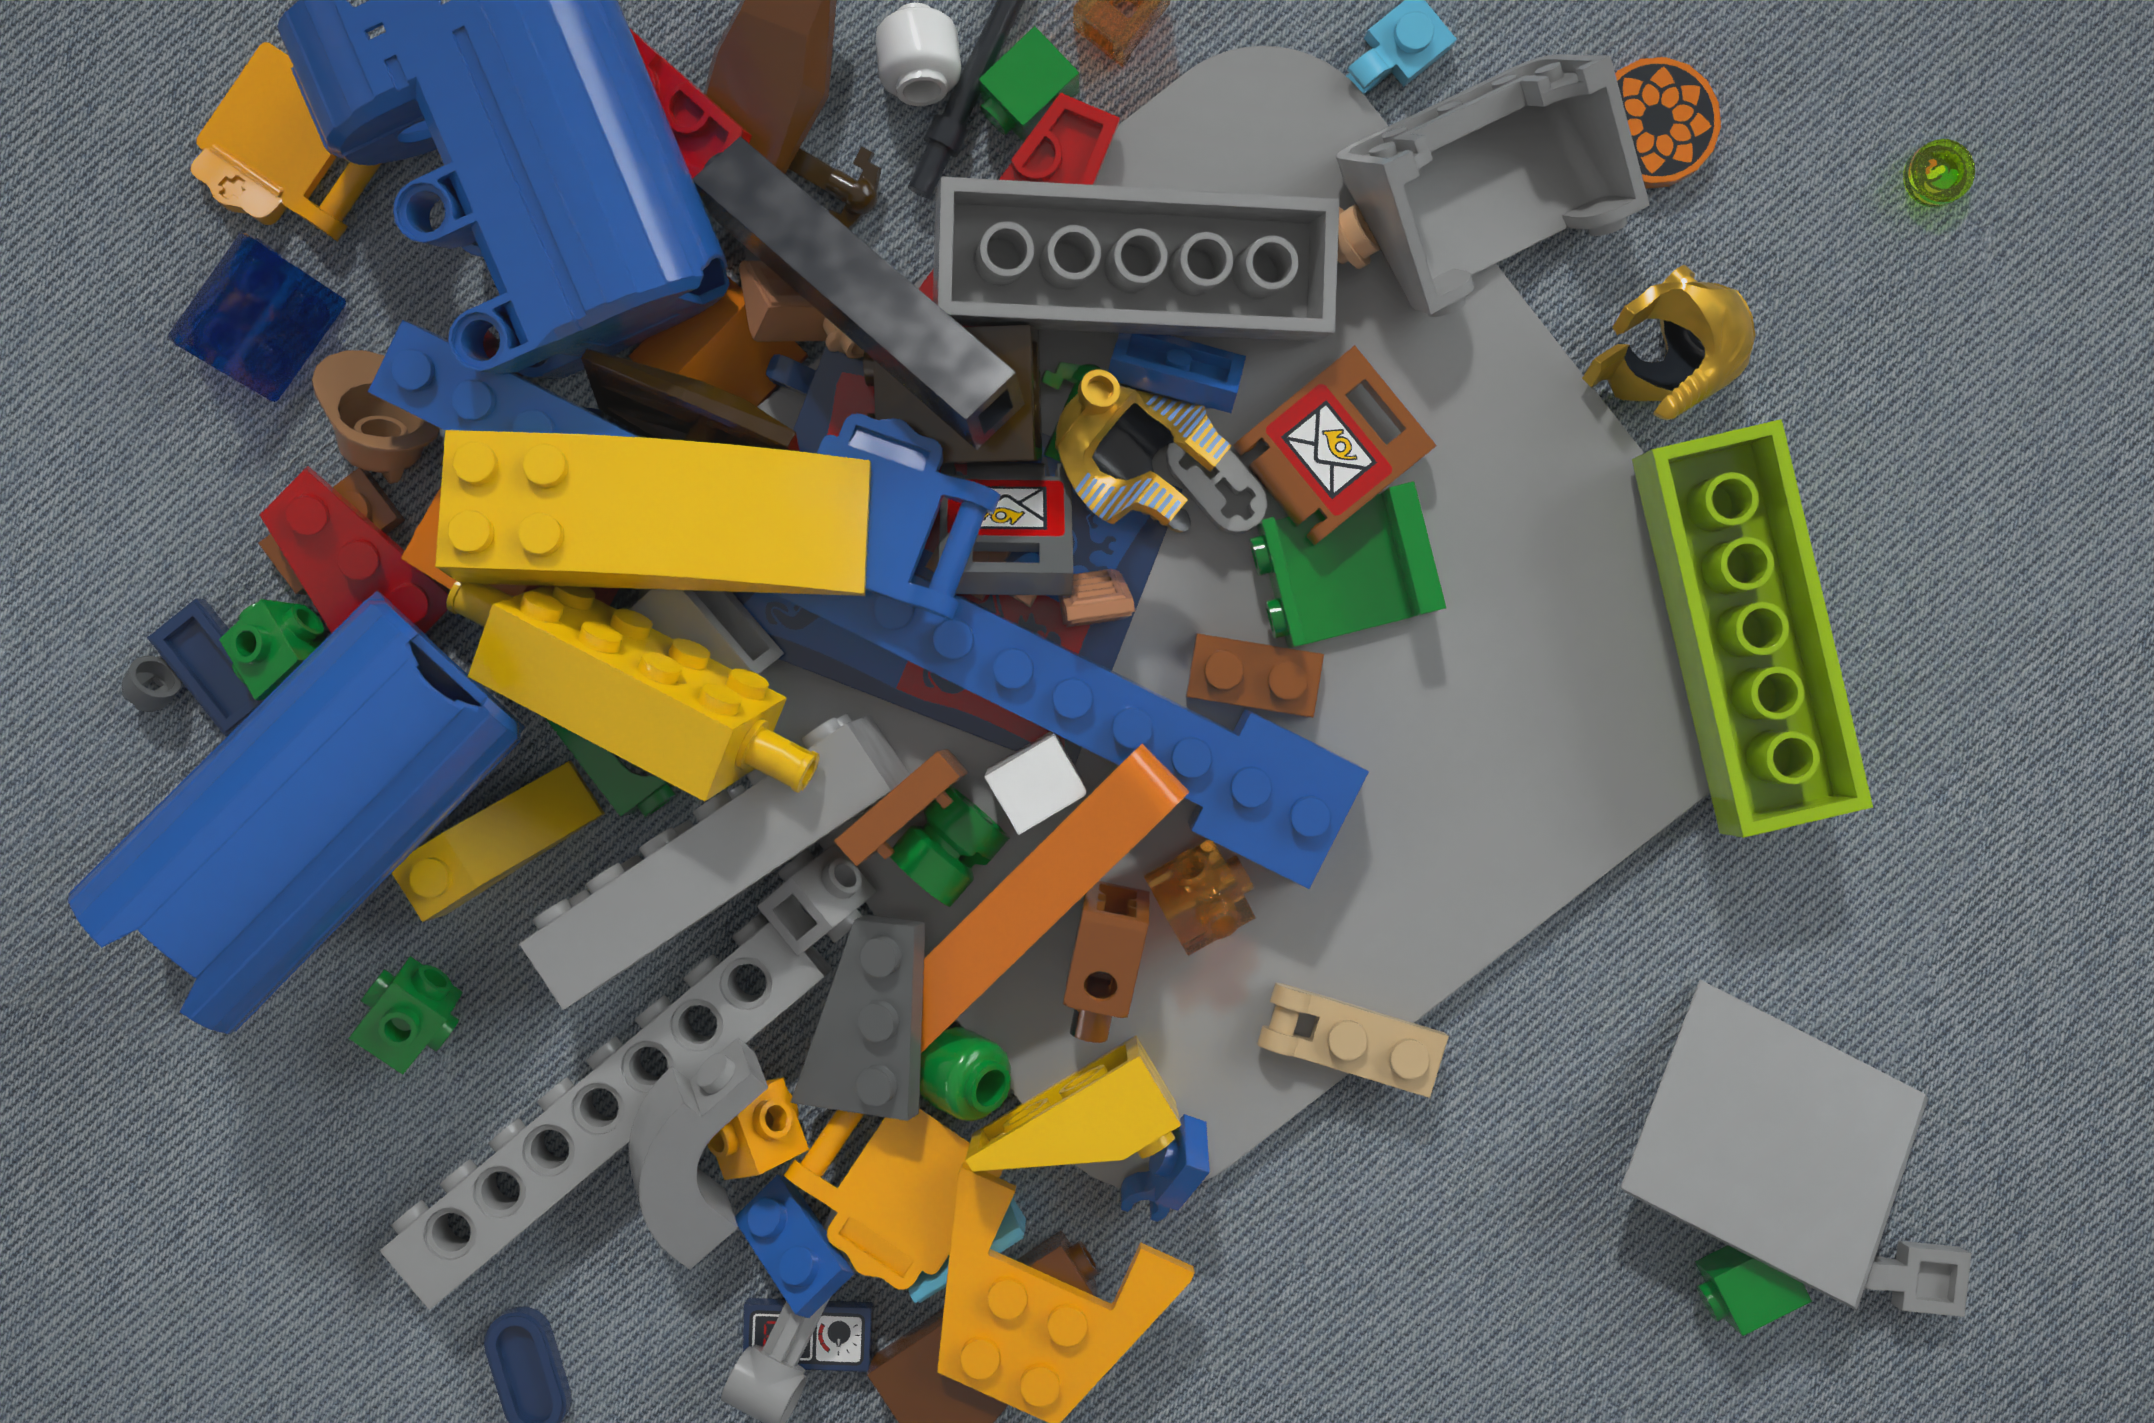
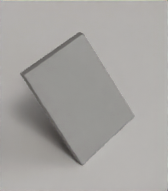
[1620,980,1928,1311]

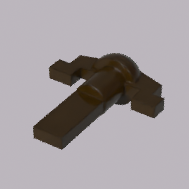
[788,146,882,230]

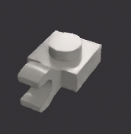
[1865,1241,1972,1317]

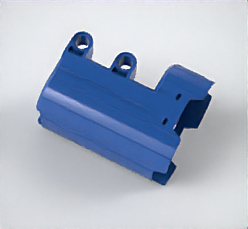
[277,0,730,380]
[68,591,525,1034]

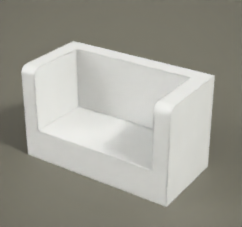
[984,731,1086,835]

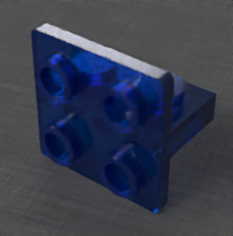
[168,233,346,402]

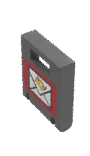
[939,463,1074,595]

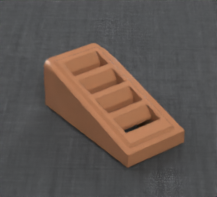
[1059,569,1135,627]

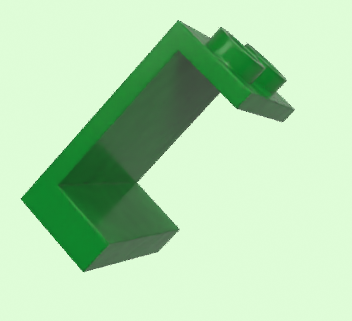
[1249,481,1447,648]

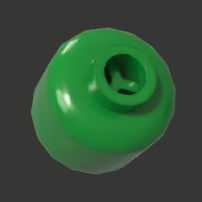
[920,1027,1011,1121]

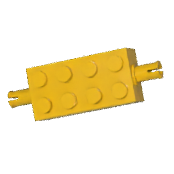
[446,581,820,802]

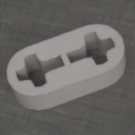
[1166,443,1267,535]

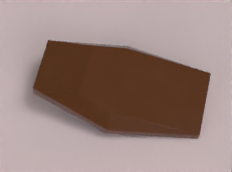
[704,0,837,174]

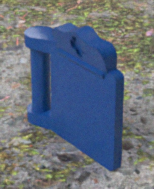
[817,413,1001,621]

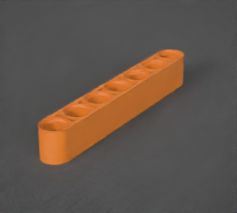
[921,744,1189,1053]

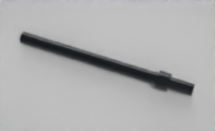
[908,0,1025,199]

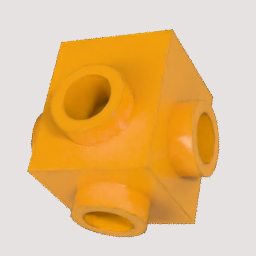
[707,1077,809,1180]

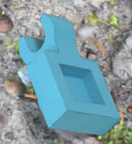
[1346,0,1457,95]

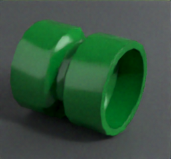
[890,785,1010,907]

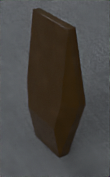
[581,348,800,452]

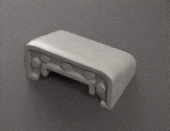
[1336,54,1650,317]

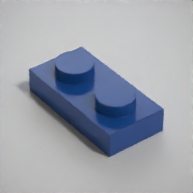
[1108,333,1246,413]
[735,1174,855,1318]

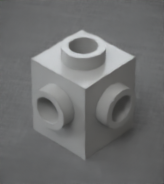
[757,843,877,956]

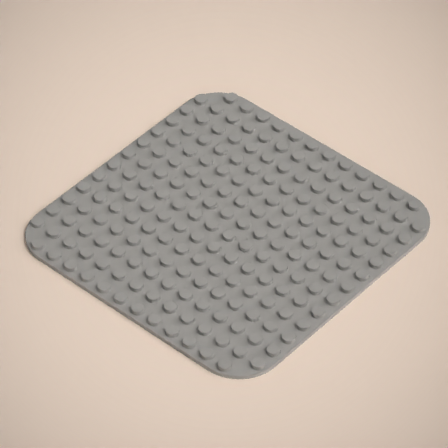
[639,46,1710,1188]

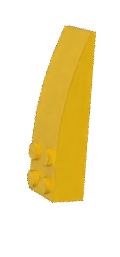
[435,430,871,596]

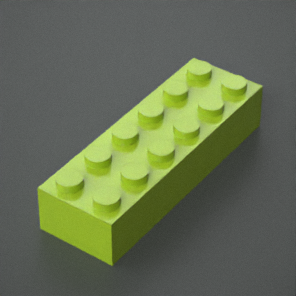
[1632,419,1873,838]

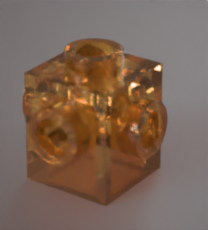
[1144,839,1256,956]

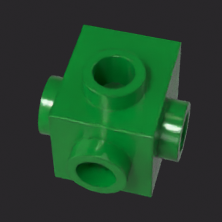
[219,599,326,701]
[348,956,463,1075]

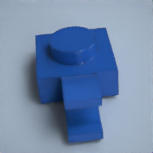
[1121,1114,1210,1222]

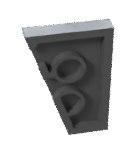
[790,915,925,1121]

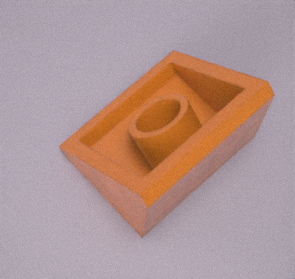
[629,276,808,407]

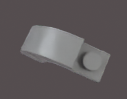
[629,1038,768,1270]

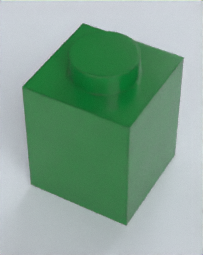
[979,26,1080,142]
[1695,1245,1812,1336]

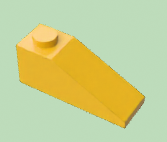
[392,761,605,922]

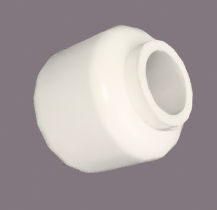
[875,3,961,106]

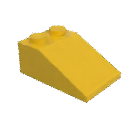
[965,1036,1181,1172]

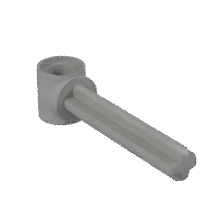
[721,1209,849,1423]

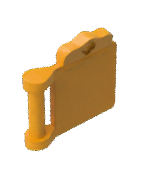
[191,42,382,242]
[784,1108,1003,1290]

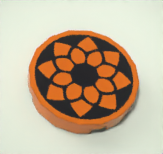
[1615,57,1721,189]

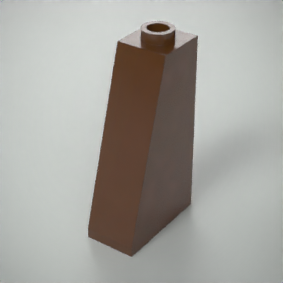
[867,1230,1100,1423]

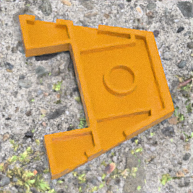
[937,1162,1195,1423]

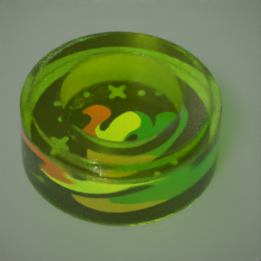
[1903,139,1975,208]

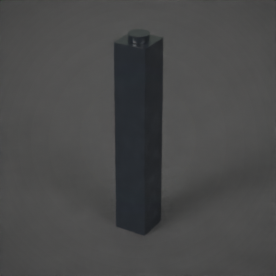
[693,136,1025,450]

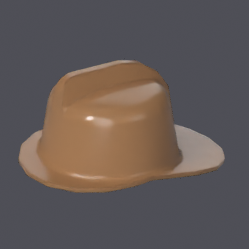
[312,350,440,484]

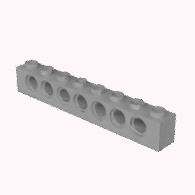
[380,913,832,1310]

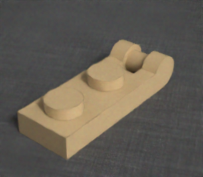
[1257,982,1449,1098]

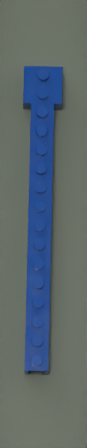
[368,320,1369,889]

